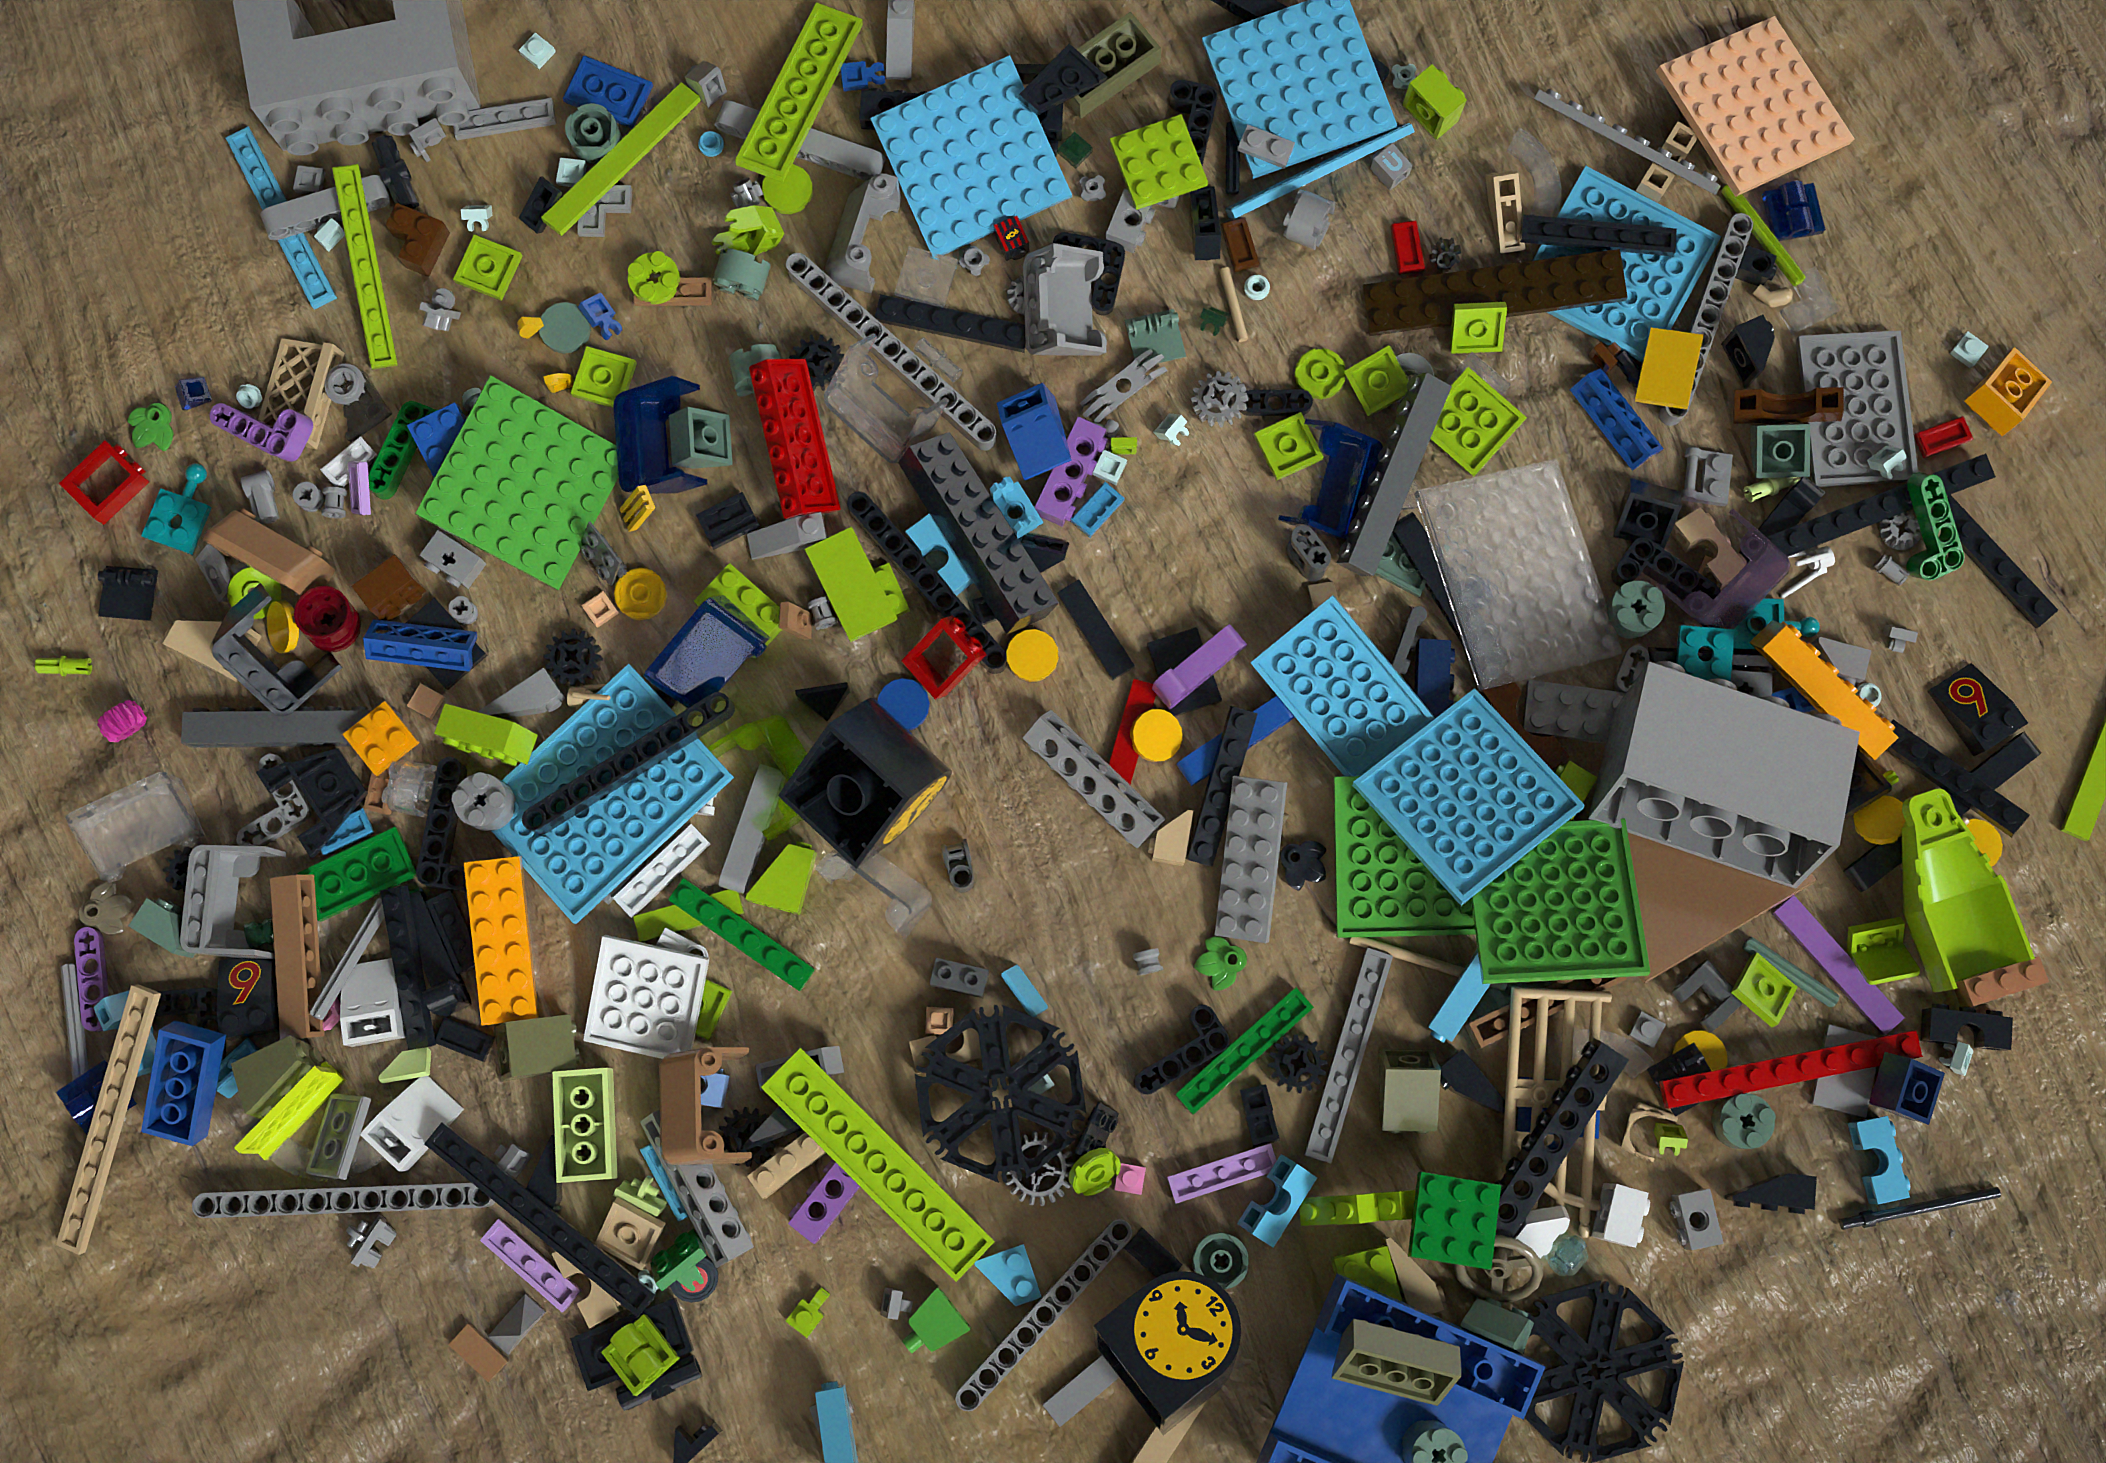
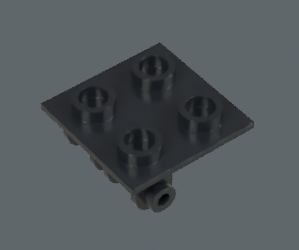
[98,566,159,621]
[1647,1042,1711,1117]
[1075,1102,1119,1156]

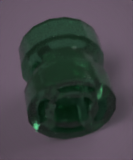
[244,917,274,949]

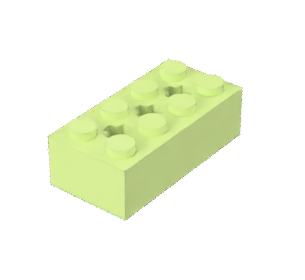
[552,1068,618,1183]

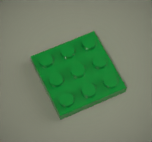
[1408,1172,1501,1270]

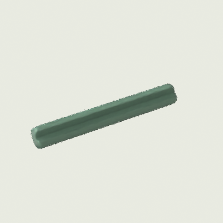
[1742,937,1840,1007]

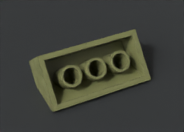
[1066,12,1161,119]
[1332,1319,1461,1406]

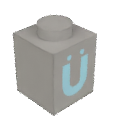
[1370,143,1413,190]

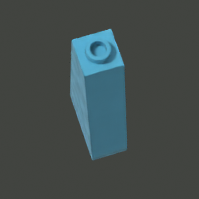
[1428,949,1490,1043]
[815,1381,859,1463]

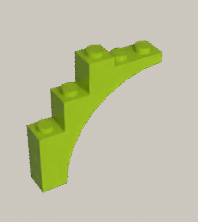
[1299,1189,1416,1226]

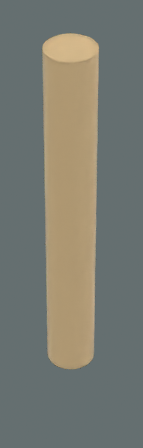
[1219,267,1248,342]

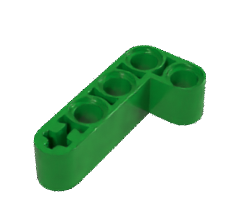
[368,401,438,500]
[1906,472,1965,581]

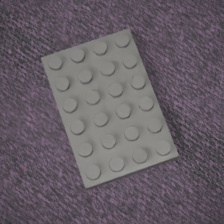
[1796,331,1918,487]

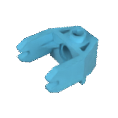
[990,477,1043,538]

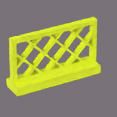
[234,1061,346,1160]

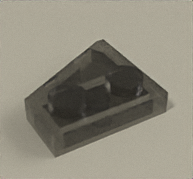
[341,371,392,442]

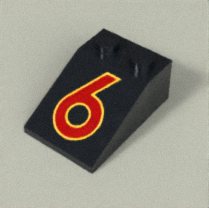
[1927,663,2028,756]
[217,951,279,1041]

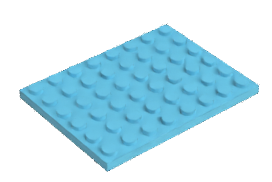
[483,664,734,924]

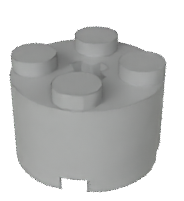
[1283,189,1335,250]
[452,772,515,831]

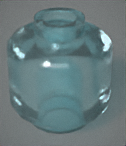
[1547,1235,1589,1276]

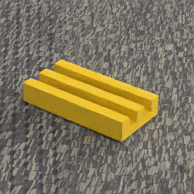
[620,485,655,532]

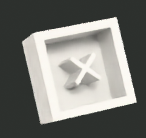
[1591,1183,1650,1248]

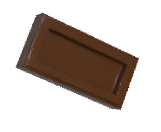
[1220,217,1260,273]

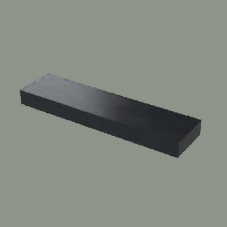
[1057,579,1135,681]

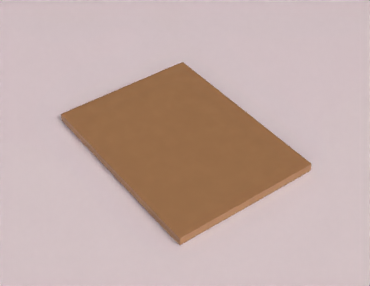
[1628,833,1817,984]

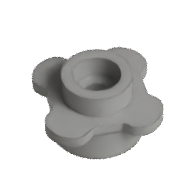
[1080,175,1106,201]
[959,246,990,276]

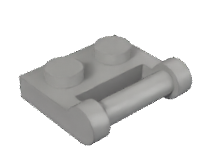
[1681,447,1733,507]

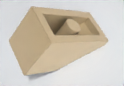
[1148,810,1193,866]

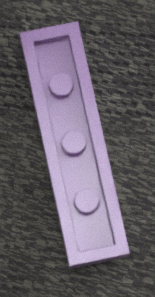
[1167,1143,1277,1204]
[480,1219,582,1312]

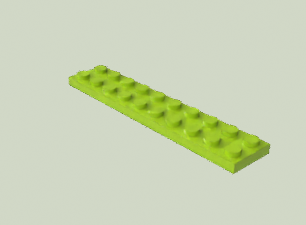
[761,1048,995,1282]

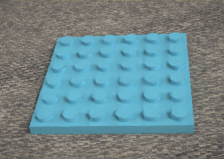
[1202,0,1397,179]
[871,55,1072,260]
[1533,166,1721,363]
[1352,688,1585,906]

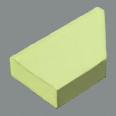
[378,1047,431,1083]

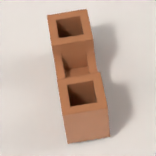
[1954,956,2049,1007]

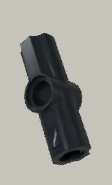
[371,135,419,210]
[615,1354,703,1411]

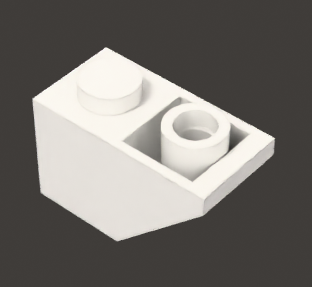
[1513,1205,1570,1259]

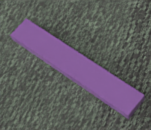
[1772,895,1904,1036]

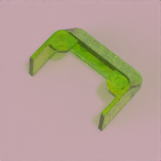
[708,715,807,842]

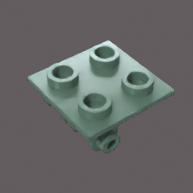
[1124,309,1186,367]

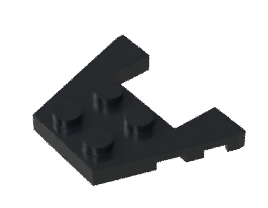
[256,748,368,858]

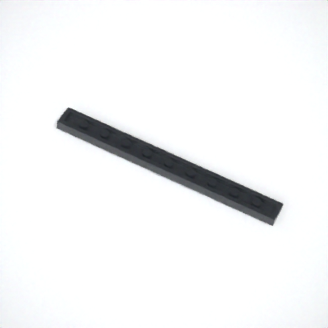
[1751,453,1996,567]
[424,1122,657,1317]

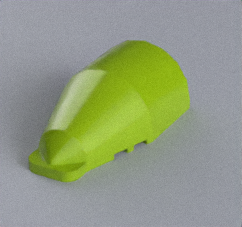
[1901,789,2035,992]

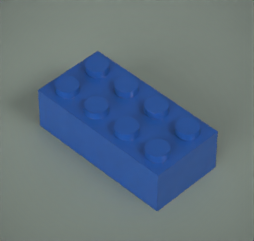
[407,402,466,477]
[141,1021,226,1146]

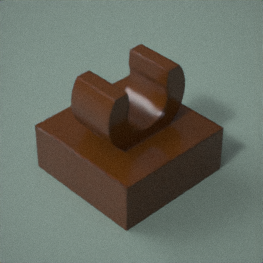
[1588,342,1621,374]

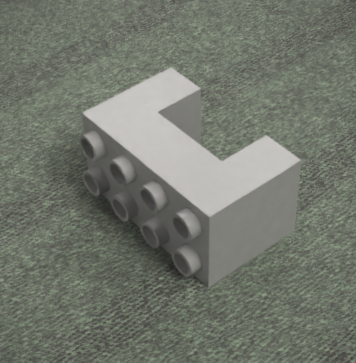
[233,0,482,155]

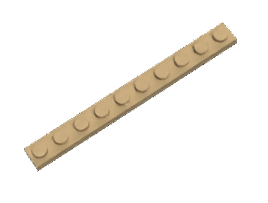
[56,984,161,1255]

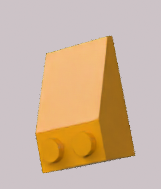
[1964,347,2052,436]

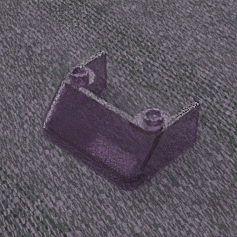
[1659,509,1791,629]

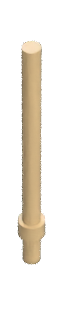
[1349,937,1507,991]

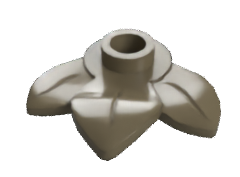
[78,882,135,935]

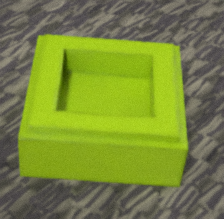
[1110,437,1137,455]

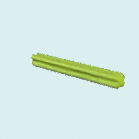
[1721,184,1806,286]

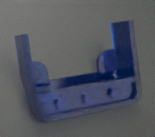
[613,375,708,494]
[1278,419,1383,540]

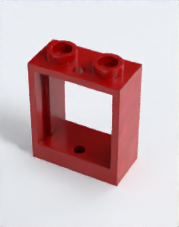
[59,440,149,525]
[901,616,987,700]

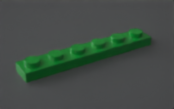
[668,878,816,992]
[1175,987,1314,1115]

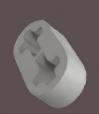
[1614,645,1649,693]

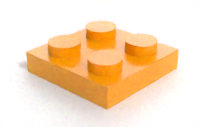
[342,701,420,776]

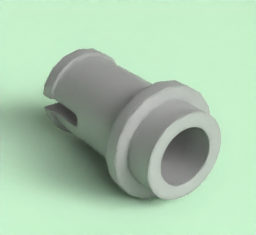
[1874,554,1910,586]

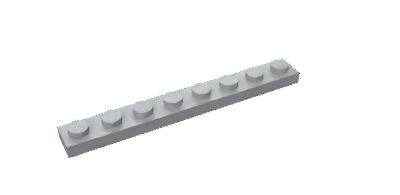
[1534,88,1721,195]
[1304,948,1393,1164]

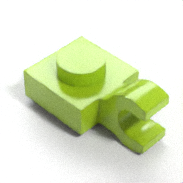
[786,1288,830,1338]

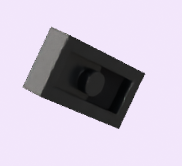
[519,176,562,234]
[673,1422,722,1463]

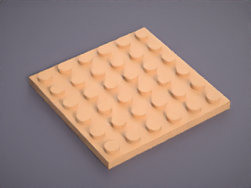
[1656,16,1855,197]

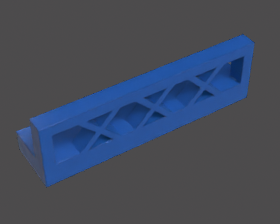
[1570,368,1664,471]
[363,619,477,672]

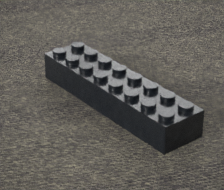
[898,432,1059,634]

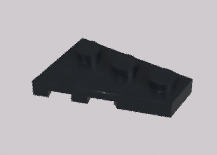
[1018,43,1107,115]

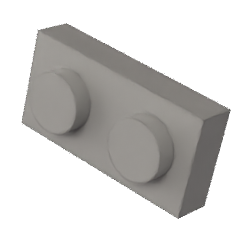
[1238,124,1295,169]
[196,544,233,603]

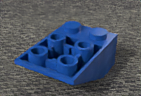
[997,383,1072,480]

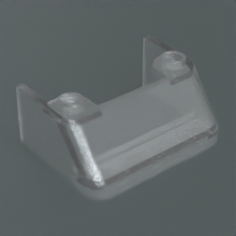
[824,333,949,463]

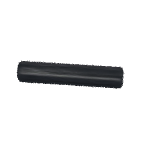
[1225,121,1240,195]

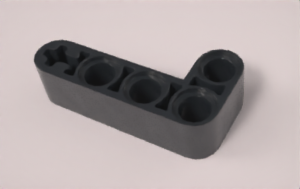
[1169,80,1217,167]
[1739,476,1825,576]
[1611,537,1721,611]
[1134,1005,1229,1095]

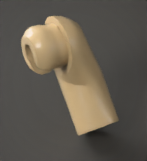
[1752,284,1793,308]

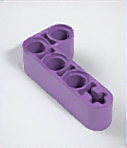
[210,403,313,462]
[1152,624,1247,709]

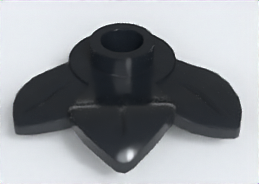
[1279,840,1327,891]

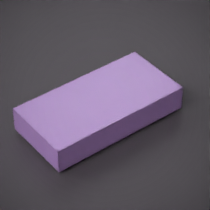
[348,461,371,515]

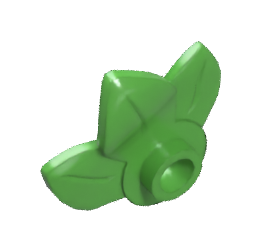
[127,403,174,451]
[1194,937,1247,991]

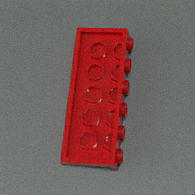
[749,359,841,519]

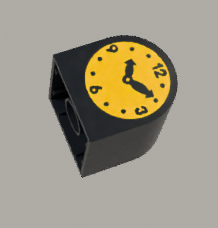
[778,698,952,869]
[1093,1271,1241,1435]

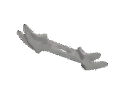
[1080,349,1167,424]

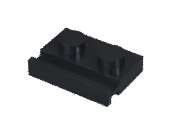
[696,492,760,550]

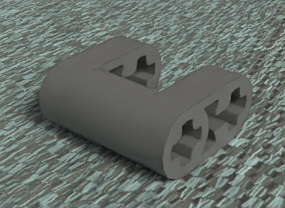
[1286,525,1331,582]
[1671,959,1742,1033]

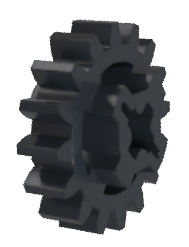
[789,335,845,391]
[544,629,603,686]
[1267,1034,1327,1094]
[718,1107,776,1167]

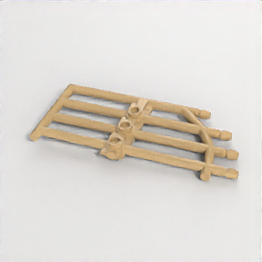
[1502,987,1612,1237]

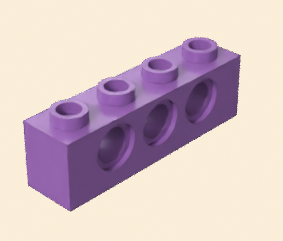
[1034,417,1109,527]
[788,1159,860,1244]

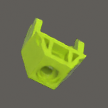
[711,205,785,256]

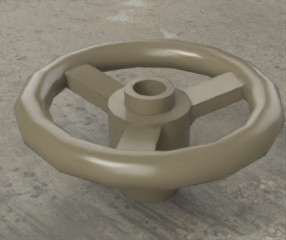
[1454,1235,1543,1302]

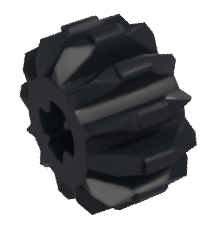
[163,846,192,892]

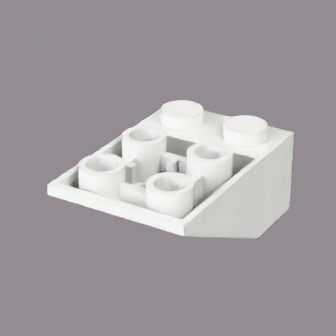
[340,958,406,1047]
[360,1076,464,1171]

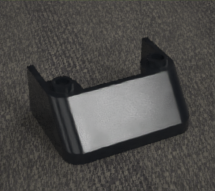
[210,583,343,716]

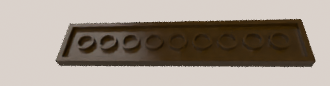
[1363,249,1628,336]

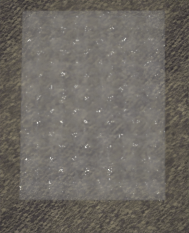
[1414,459,1623,691]

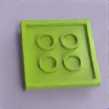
[1110,114,1208,210]
[1430,367,1527,477]

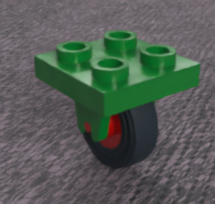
[650,1228,718,1303]

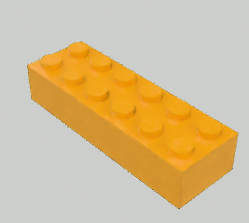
[1749,620,1899,760]
[464,856,539,1026]

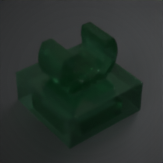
[1057,131,1093,169]
[1200,305,1230,336]

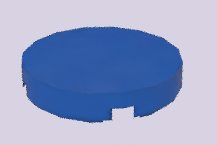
[878,678,930,731]

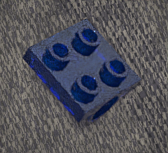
[1762,180,1826,241]
[56,1060,137,1135]

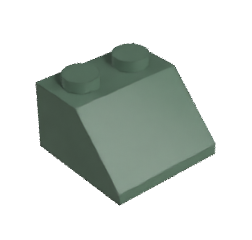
[669,407,732,469]
[1750,423,1810,478]
[128,898,195,958]
[1460,1297,1534,1354]

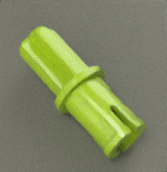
[35,655,92,677]

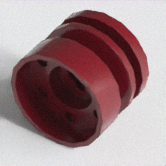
[294,586,361,652]

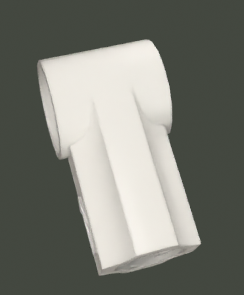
[656,928,708,957]

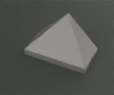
[488,1293,546,1355]

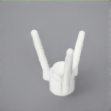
[1780,546,1835,598]

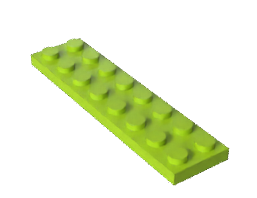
[735,2,863,182]

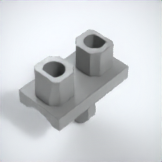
[419,288,461,331]
[346,1215,397,1268]

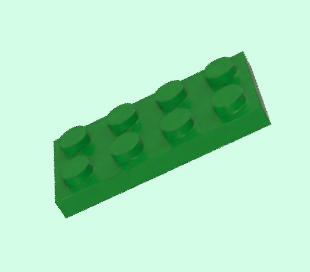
[297,826,417,922]

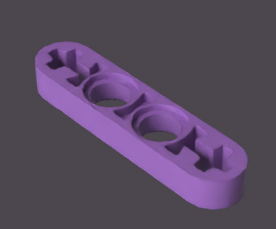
[74,927,109,1032]

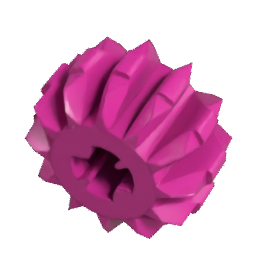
[97,700,147,742]

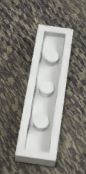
[613,824,710,918]

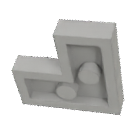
[577,185,632,237]

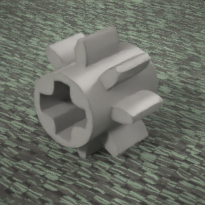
[730,178,763,207]

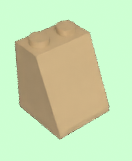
[162,620,262,682]

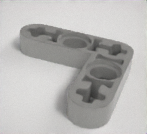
[236,754,311,846]

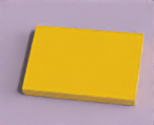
[1635,327,1703,410]

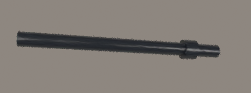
[1839,1187,2001,1230]

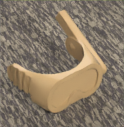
[1621,1102,1678,1162]

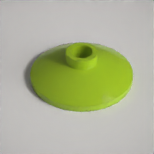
[227,567,282,619]

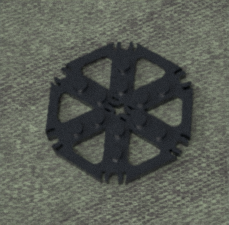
[915,1005,1087,1183]
[1523,1280,1684,1463]

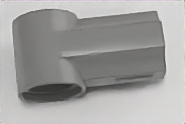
[241,469,280,524]

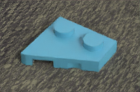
[974,1244,1042,1306]

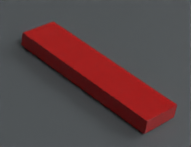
[1109,679,1156,785]

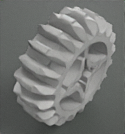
[1005,1131,1075,1206]

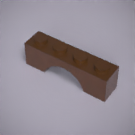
[1733,387,1844,424]
[1479,671,1569,770]

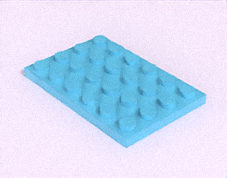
[1250,595,1435,776]

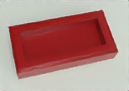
[1390,220,1425,274]
[1914,416,1974,459]

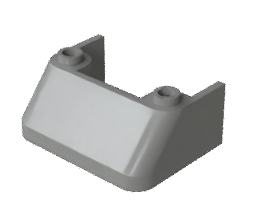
[180,845,286,959]

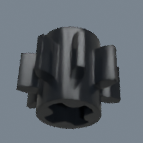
[1429,237,1462,270]

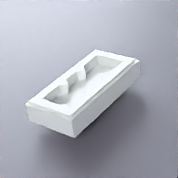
[320,436,378,488]

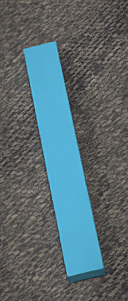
[1225,123,1415,218]
[225,126,337,310]

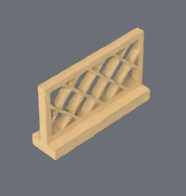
[258,338,345,449]

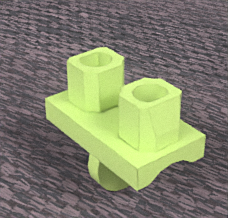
[613,1175,668,1218]

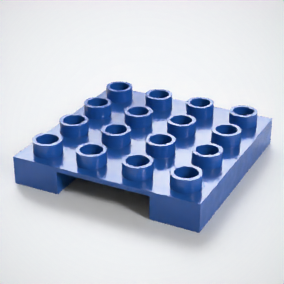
[1256,1273,1545,1463]

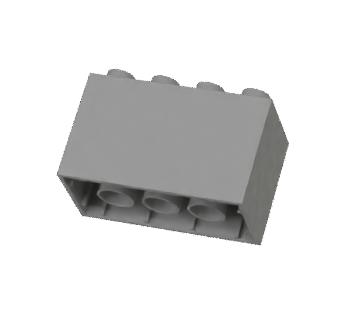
[1588,661,1860,889]

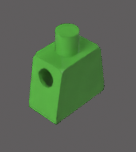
[902,1286,971,1353]

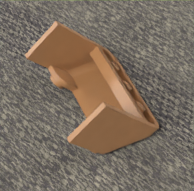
[202,508,336,596]
[659,1047,752,1165]

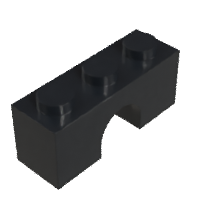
[1920,1004,2013,1051]

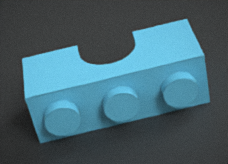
[905,513,974,596]
[93,990,157,1077]
[1847,1116,1910,1204]
[1237,1154,1317,1247]

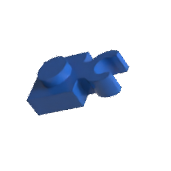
[841,61,886,92]
[578,292,622,340]

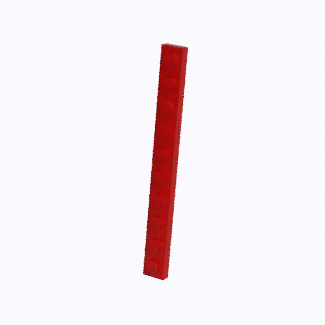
[1659,1030,1923,1109]

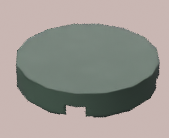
[539,302,591,354]

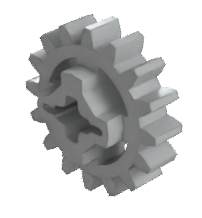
[1191,371,1248,427]

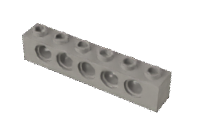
[1023,710,1166,848]
[640,1109,754,1268]

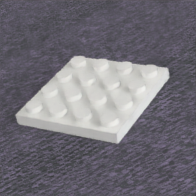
[583,935,710,1059]

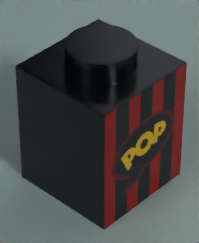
[994,216,1029,261]

